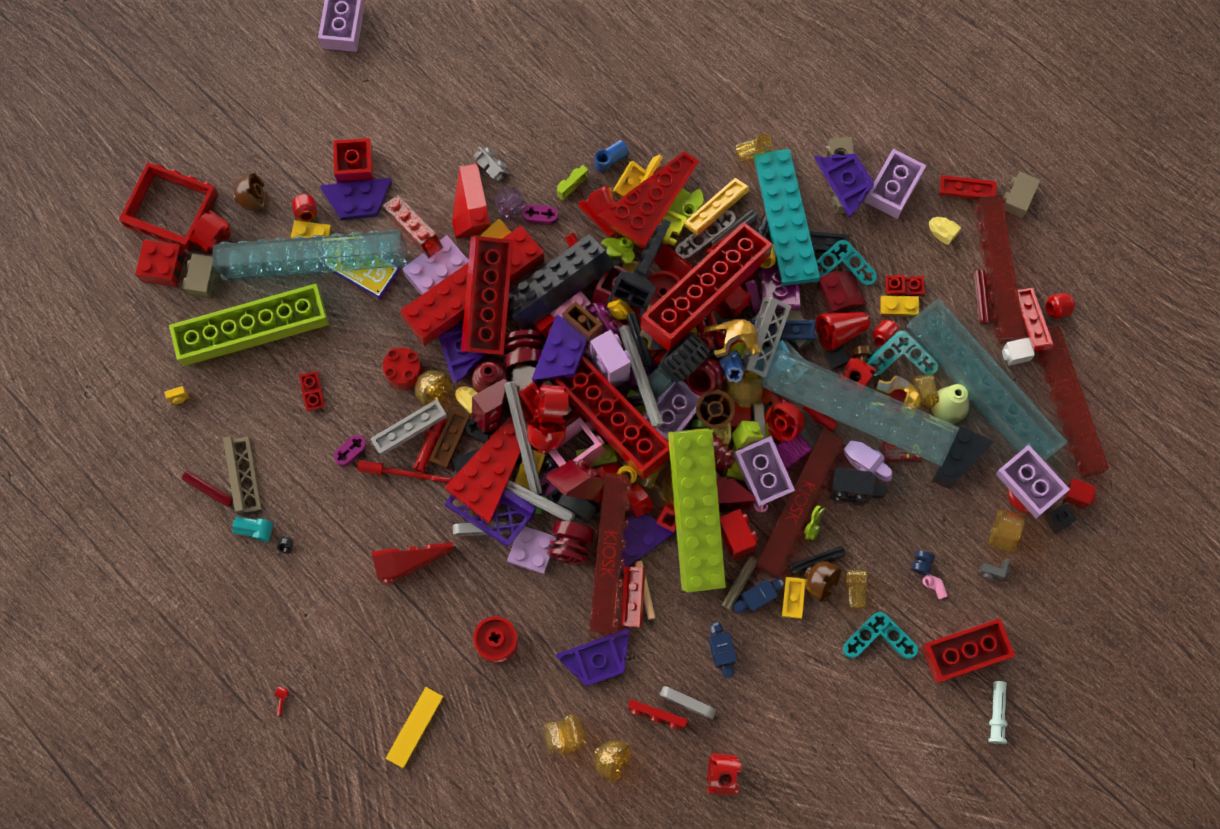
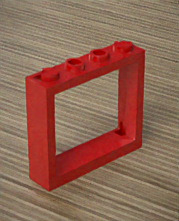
[119,162,218,251]

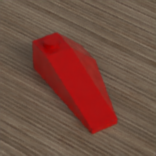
[452,163,491,239]
[372,542,455,584]

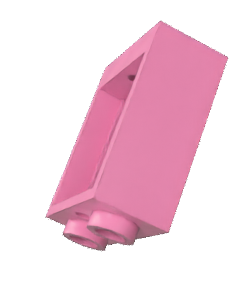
[549,418,606,467]

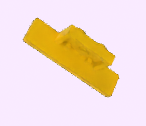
[612,155,663,198]

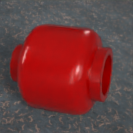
[292,194,317,222]
[1045,293,1075,319]
[872,320,900,347]

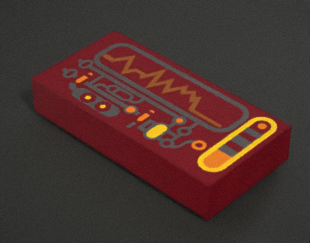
[881,440,922,462]

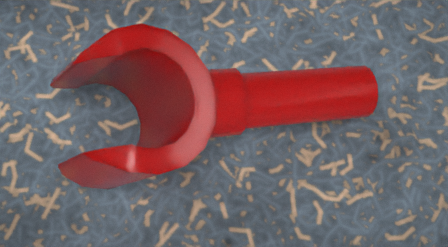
[274,687,289,716]

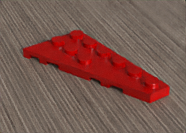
[596,151,699,249]
[445,405,534,525]

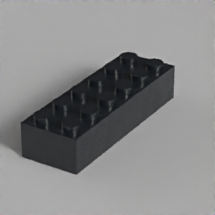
[507,234,615,330]

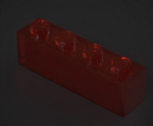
[383,195,443,259]

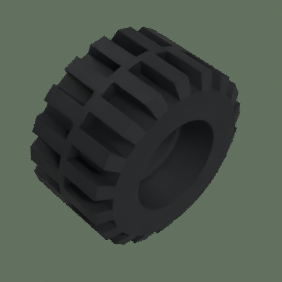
[659,332,710,383]

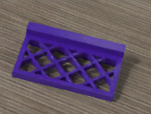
[444,489,536,547]

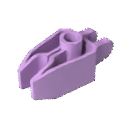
[844,441,892,483]

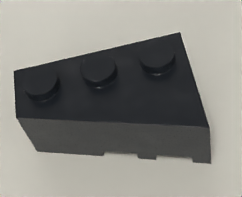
[932,425,994,489]

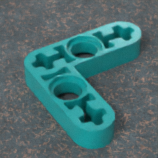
[816,240,877,285]
[867,331,938,376]
[842,612,918,660]

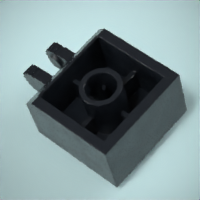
[829,467,888,506]

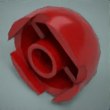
[765,402,805,442]
[527,419,566,454]

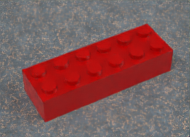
[461,236,513,355]

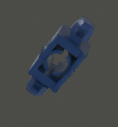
[733,578,784,614]
[708,622,737,679]

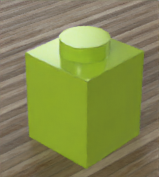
[731,421,764,451]

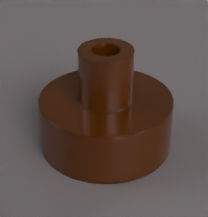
[853,346,872,363]

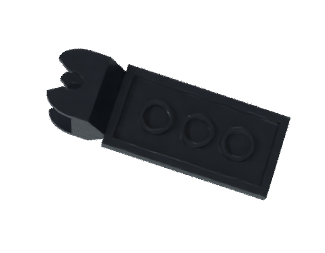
[608,219,671,317]

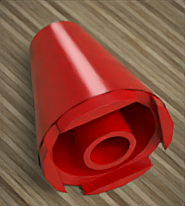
[578,185,621,238]
[815,312,870,351]

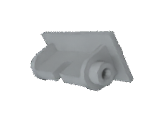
[474,146,510,182]

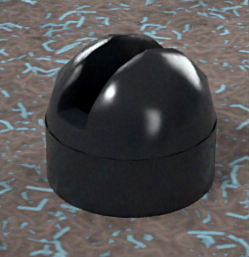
[542,454,558,471]
[277,537,294,553]

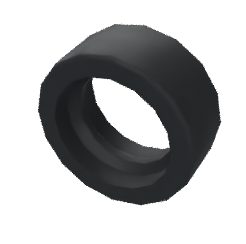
[557,494,596,523]

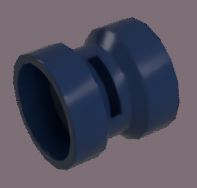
[911,550,935,576]

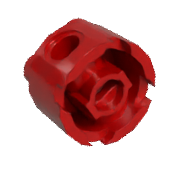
[189,210,232,255]
[714,285,752,319]
[382,347,423,390]
[835,357,877,402]
[534,385,568,425]
[707,753,741,796]

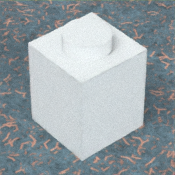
[1002,338,1035,366]

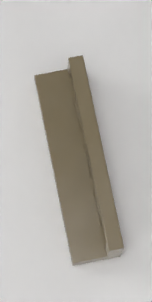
[223,436,262,516]

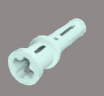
[988,681,1008,744]

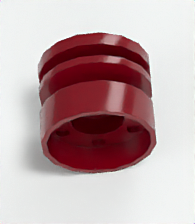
[504,330,542,374]
[547,521,595,565]

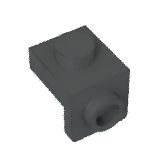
[978,558,1011,581]

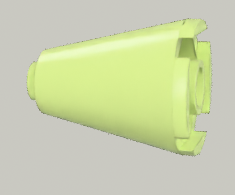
[930,384,969,425]

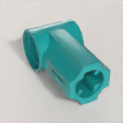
[232,516,274,542]

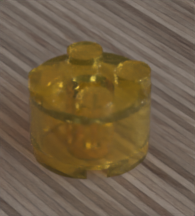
[723,373,763,407]
[988,509,1026,554]
[542,714,588,756]

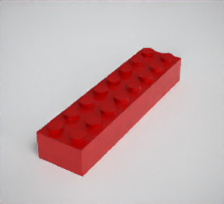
[641,222,773,351]
[400,226,544,347]
[547,356,670,480]

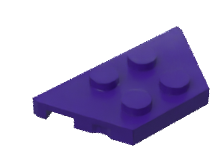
[814,153,874,218]
[320,178,392,220]
[532,315,587,383]
[439,322,485,385]
[607,514,676,576]
[556,629,629,687]

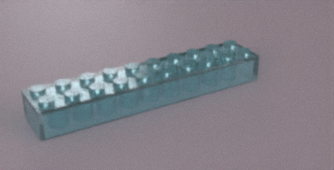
[213,229,408,280]
[906,298,1067,462]
[762,349,960,466]

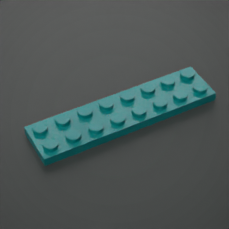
[753,149,820,286]

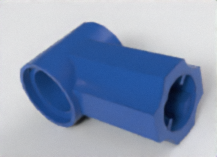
[594,140,630,172]
[719,350,745,383]

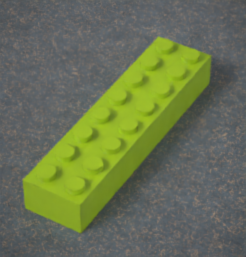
[169,284,329,367]
[668,428,726,593]

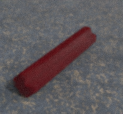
[974,270,990,324]
[182,471,233,507]

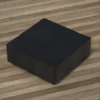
[824,345,850,370]

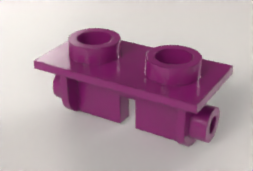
[589,303,620,337]

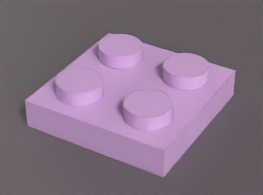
[507,526,557,575]

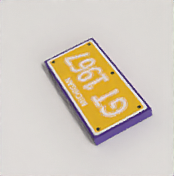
[317,232,400,300]

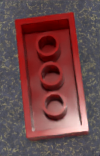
[922,618,1015,684]

